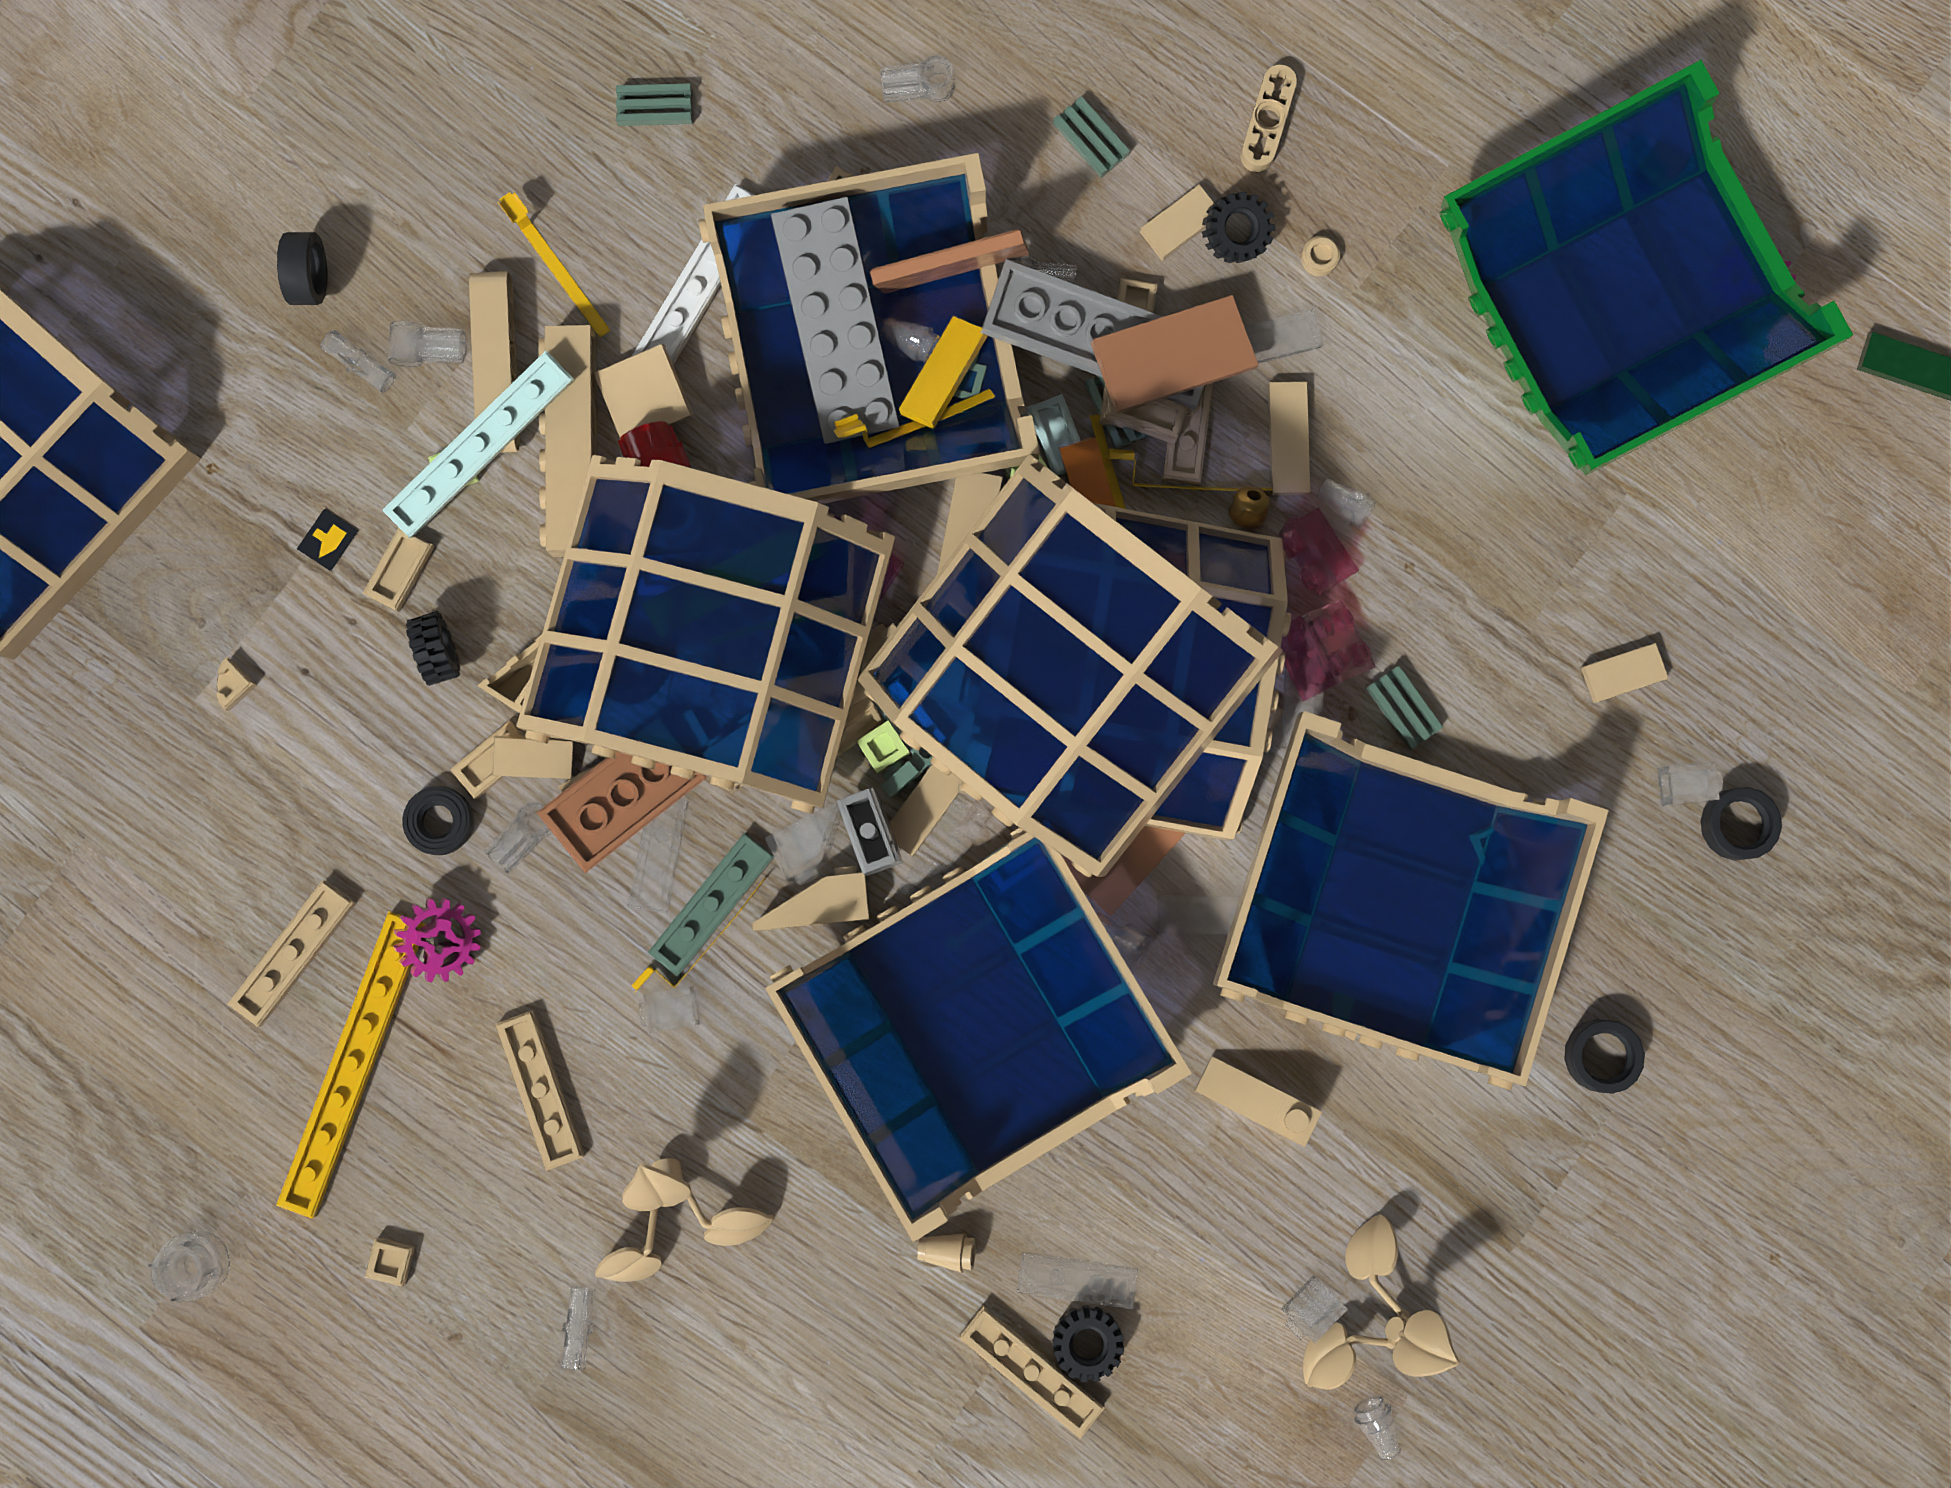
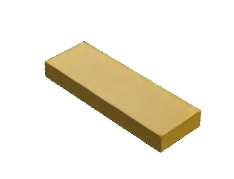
[899,316,987,429]

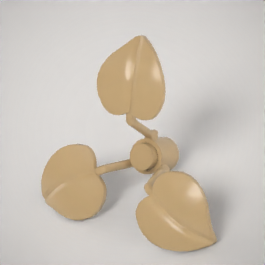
[595,1158,774,1282]
[1303,1214,1460,1390]

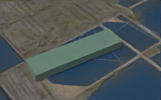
[647,832,775,977]

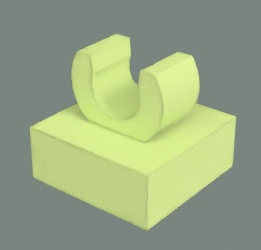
[856,720,910,774]

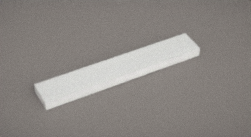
[631,184,761,365]

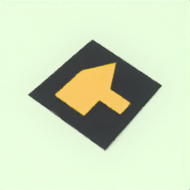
[297,509,358,571]

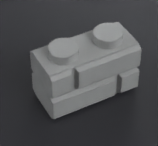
[837,787,904,876]

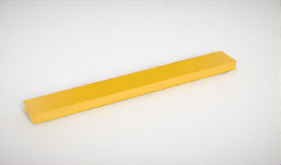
[276,911,426,1219]

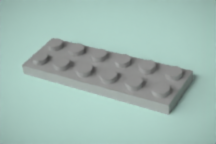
[771,197,899,444]
[981,259,1203,410]

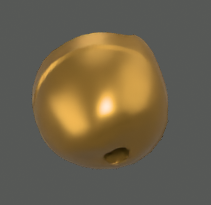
[1229,486,1270,529]

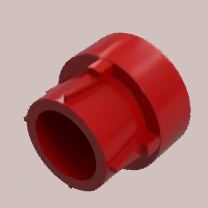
[618,421,692,495]

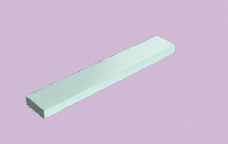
[383,351,575,538]

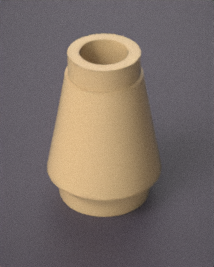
[917,1233,976,1273]

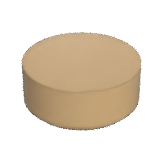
[1301,236,1340,276]

